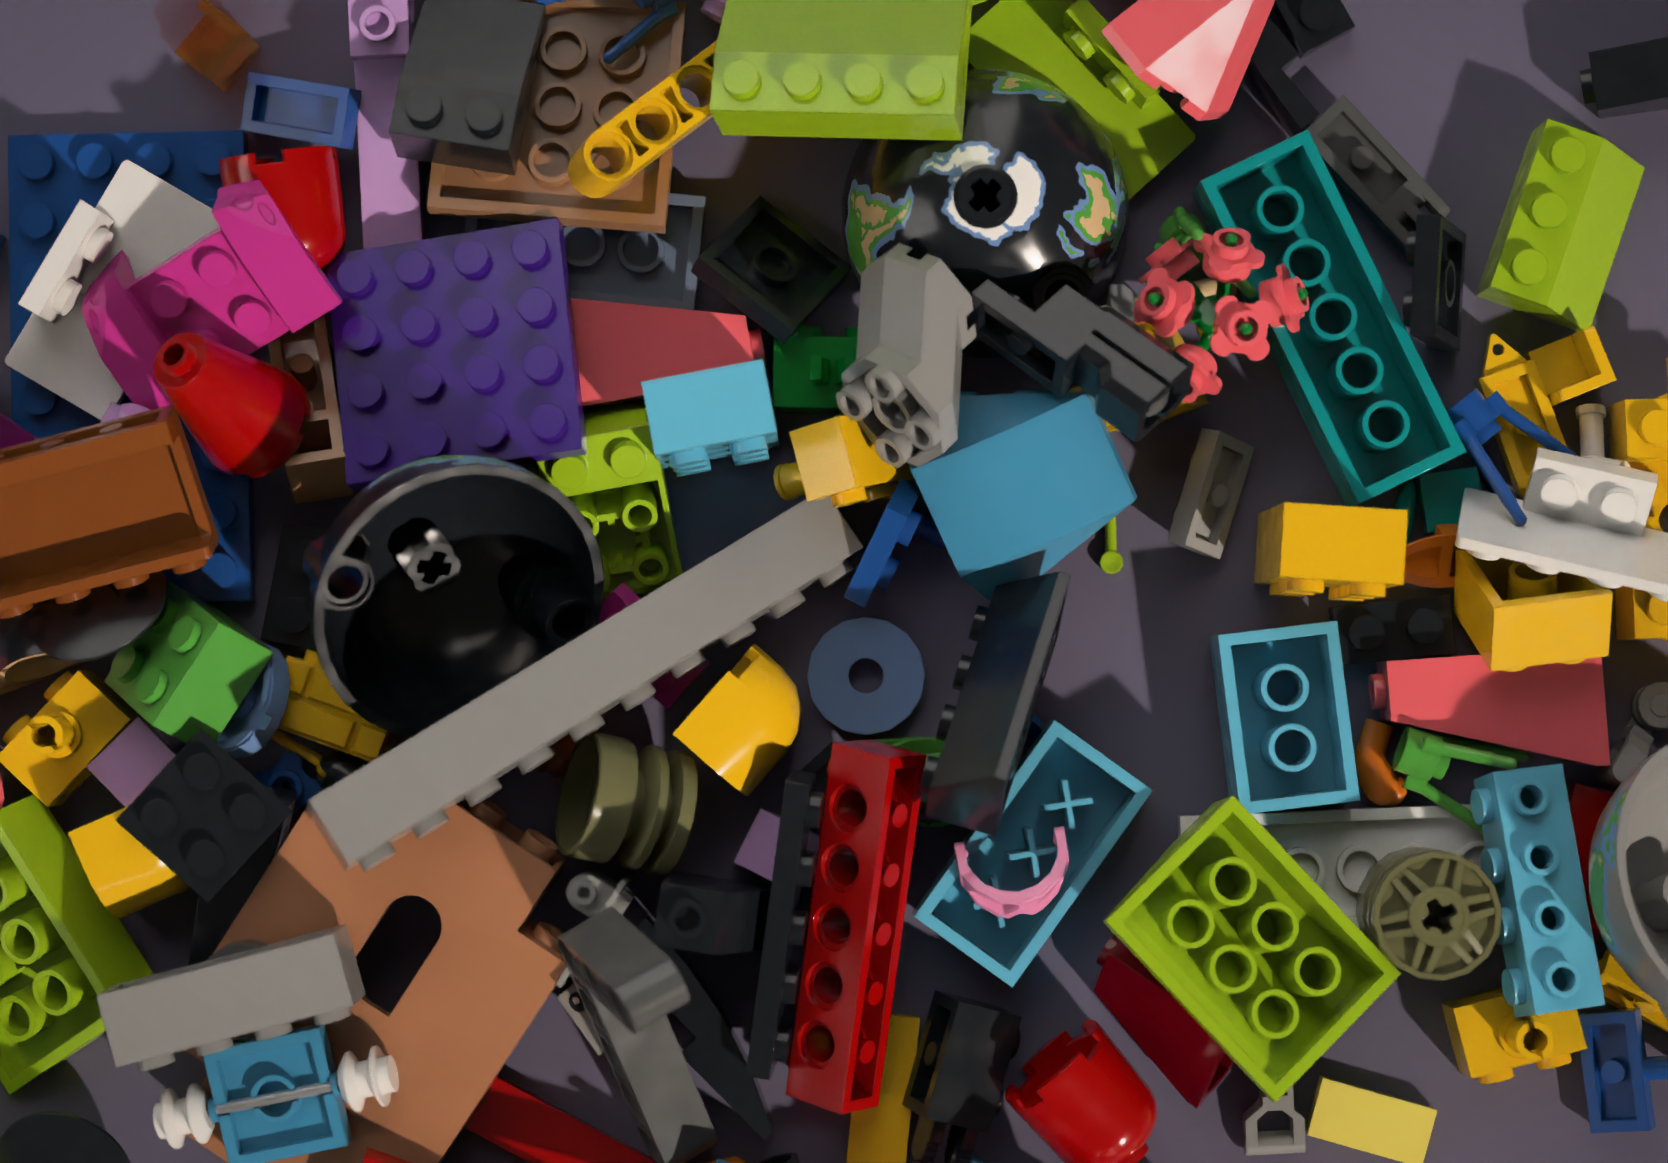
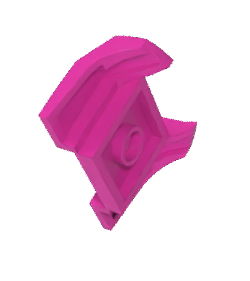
[81,180,343,410]

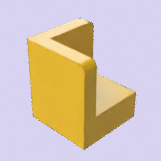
[1523,325,1617,406]

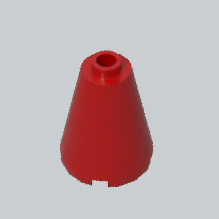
[153,332,311,478]

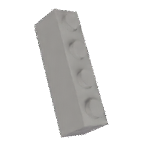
[96,924,366,1072]

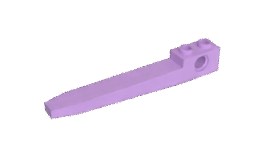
[348,0,426,249]

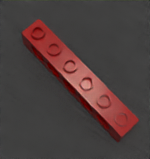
[785,740,927,1115]

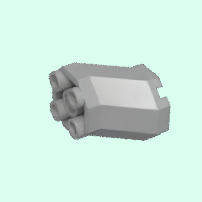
[836,243,977,468]

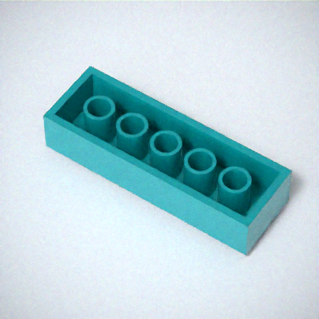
[1192,129,1467,507]

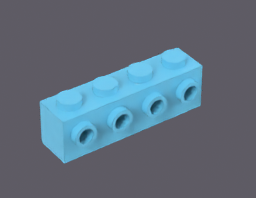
[1470,763,1605,1018]

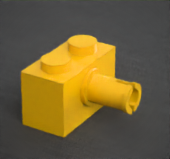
[773,415,915,508]
[0,670,139,807]
[1441,987,1587,1084]

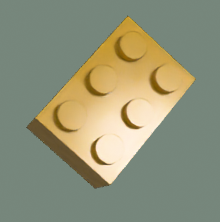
[1254,502,1408,602]

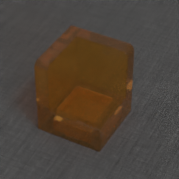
[174,0,261,93]

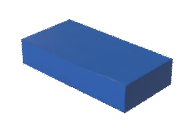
[240,71,362,150]

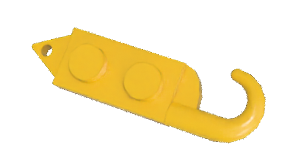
[1474,333,1567,499]

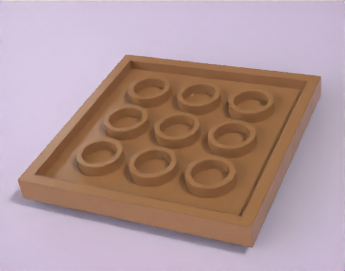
[427,0,687,234]

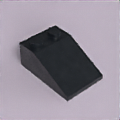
[389,0,546,175]

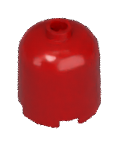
[219,146,346,269]
[1005,1019,1157,1163]

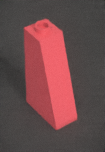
[571,298,766,410]
[1368,655,1611,766]

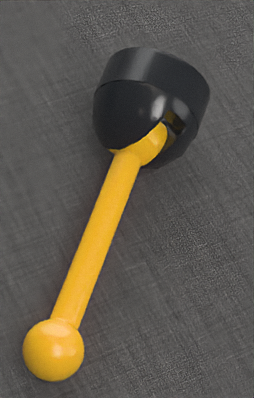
[270,729,368,790]

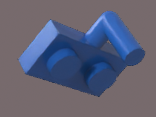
[844,478,946,608]
[1578,1008,1668,1133]

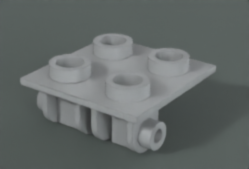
[556,869,635,988]

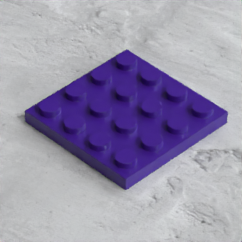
[327,218,588,490]

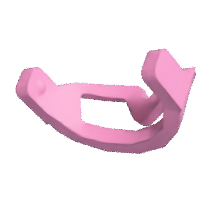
[954,826,1069,919]

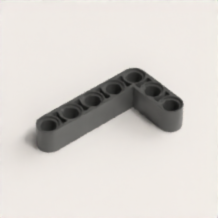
[557,906,718,1163]

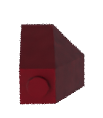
[1094,934,1235,1109]

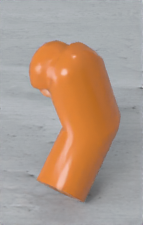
[1354,718,1407,806]

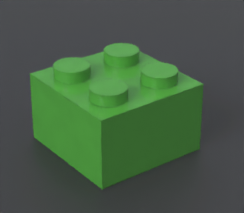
[104,581,274,744]

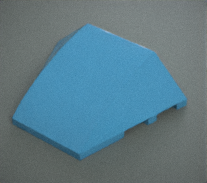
[910,388,1137,601]

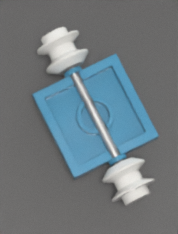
[153,1024,399,1163]

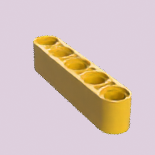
[568,40,717,198]

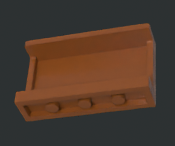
[0,405,220,619]

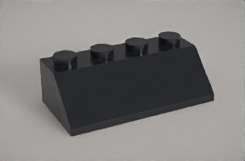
[919,571,1071,836]

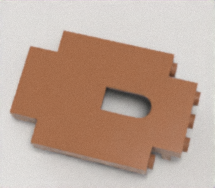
[185,787,567,1163]

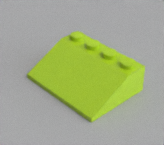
[709,0,972,141]
[0,794,154,1095]
[1103,795,1401,1102]

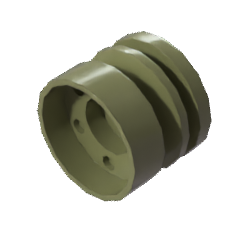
[555,732,698,876]
[1356,846,1502,981]

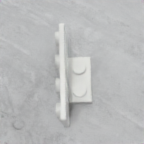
[5,160,219,420]
[1455,447,1668,602]

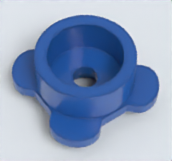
[254,752,322,820]

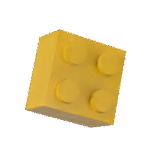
[1453,549,1613,672]

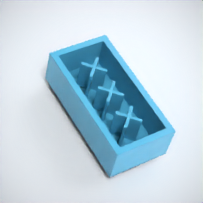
[912,720,1153,988]

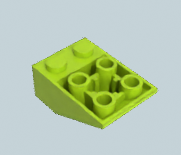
[537,399,683,600]

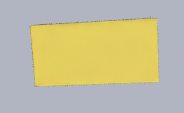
[1305,1075,1438,1163]

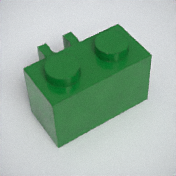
[773,326,858,414]

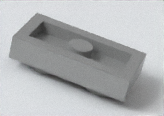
[1167,428,1255,559]

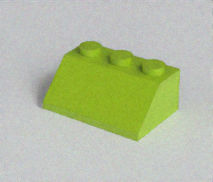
[1475,118,1645,331]

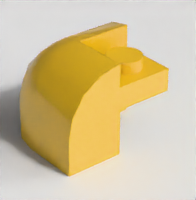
[673,644,802,797]
[68,807,191,918]

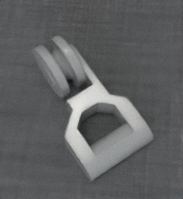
[1593,682,1668,788]
[1242,1085,1306,1156]

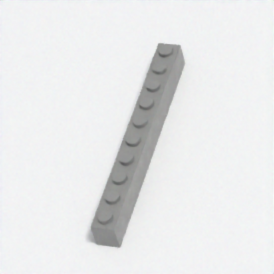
[306,498,863,872]

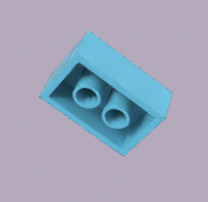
[641,359,779,477]
[1209,621,1360,814]

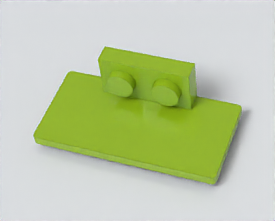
[968,0,1196,201]

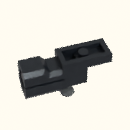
[968,279,1194,442]

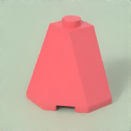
[1101,0,1275,121]

